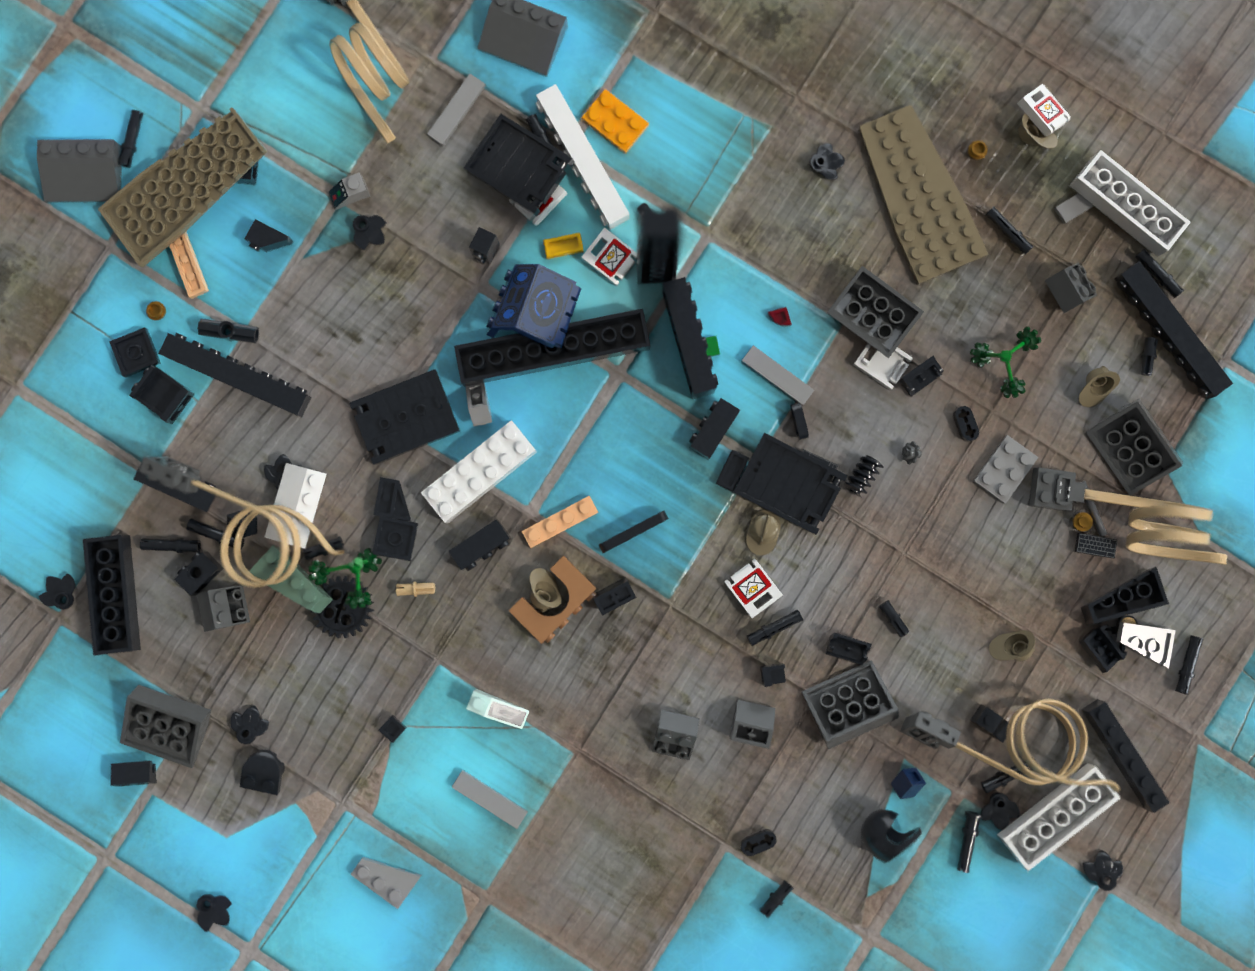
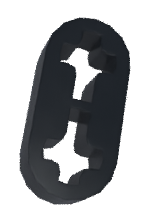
[790,403,809,440]
[953,406,979,442]
[740,829,777,856]

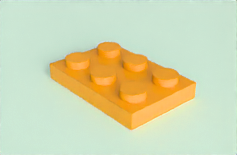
[582,89,649,154]

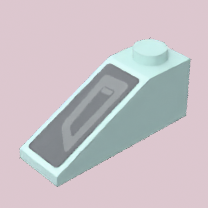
[466,689,529,729]

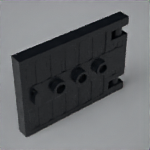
[463,114,575,216]
[349,369,461,465]
[733,433,848,535]

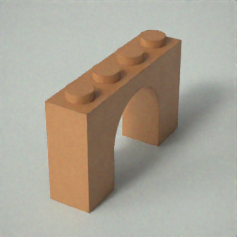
[509,556,597,644]

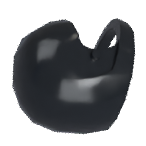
[861,809,922,863]

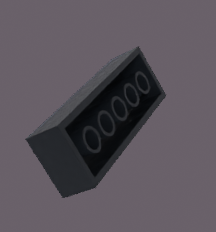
[662,277,719,399]
[83,535,141,656]

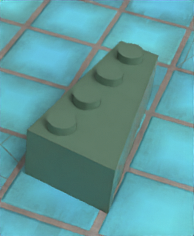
[249,545,333,614]

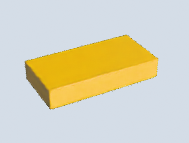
[543,233,584,260]

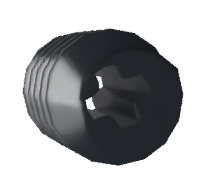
[843,455,884,498]

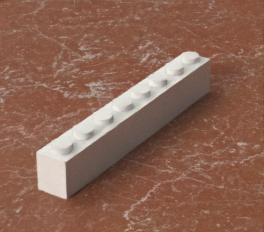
[535,84,630,230]

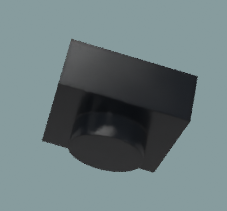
[379,715,407,743]

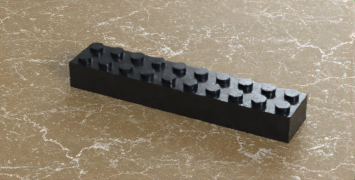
[636,206,683,284]
[454,309,651,387]

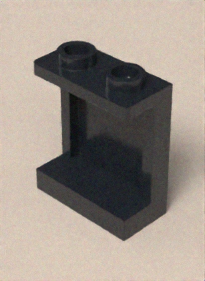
[129,365,195,424]

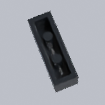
[689,398,740,460]
[449,519,511,571]

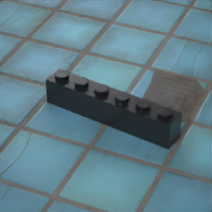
[1081,699,1170,813]

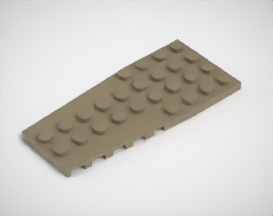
[859,105,988,285]
[98,108,267,268]

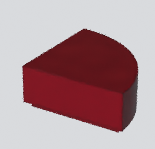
[768,307,792,327]

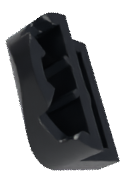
[1079,625,1127,673]
[240,750,285,795]

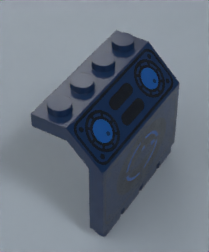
[486,264,581,348]

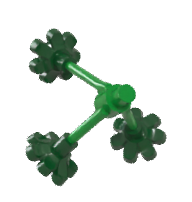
[970,327,1041,398]
[308,548,382,609]

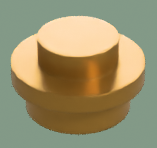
[968,141,987,160]
[146,301,166,321]
[1073,512,1093,532]

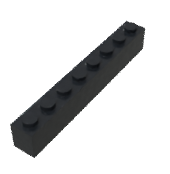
[1114,261,1233,399]
[158,333,311,418]

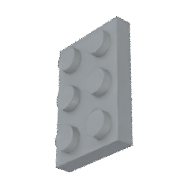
[972,435,1039,504]

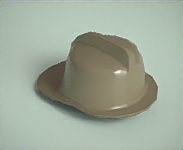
[1018,113,1058,149]
[1078,366,1120,407]
[746,510,781,555]
[529,568,562,612]
[989,630,1035,662]

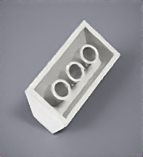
[264,463,326,548]

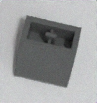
[1045,263,1097,313]
[197,585,250,632]
[729,699,776,749]
[652,710,700,760]

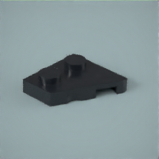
[373,477,411,521]

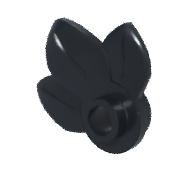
[809,143,845,180]
[353,215,386,250]
[264,454,302,490]
[39,574,76,610]
[230,706,269,745]
[981,792,1020,830]
[1083,850,1123,891]
[197,894,232,932]

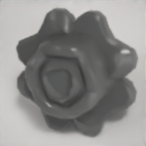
[902,441,922,465]

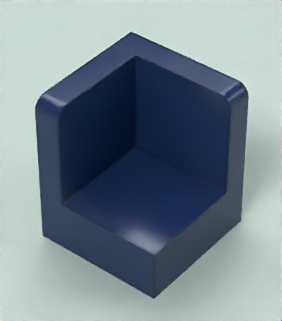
[891,767,926,799]

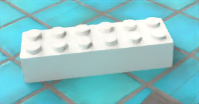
[1069,150,1191,257]
[421,420,537,523]
[997,763,1120,871]

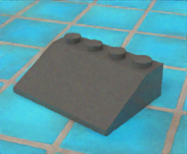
[477,0,568,77]
[37,139,122,202]
[827,266,924,358]
[1086,398,1183,496]
[802,660,899,750]
[120,685,211,768]

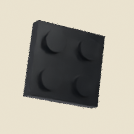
[109,327,161,378]
[372,516,418,562]

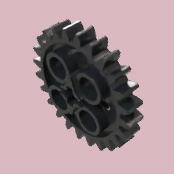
[310,576,374,639]

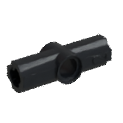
[197,319,260,344]

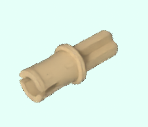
[396,581,435,597]

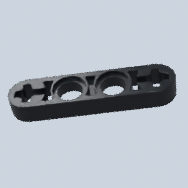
[598,510,669,553]

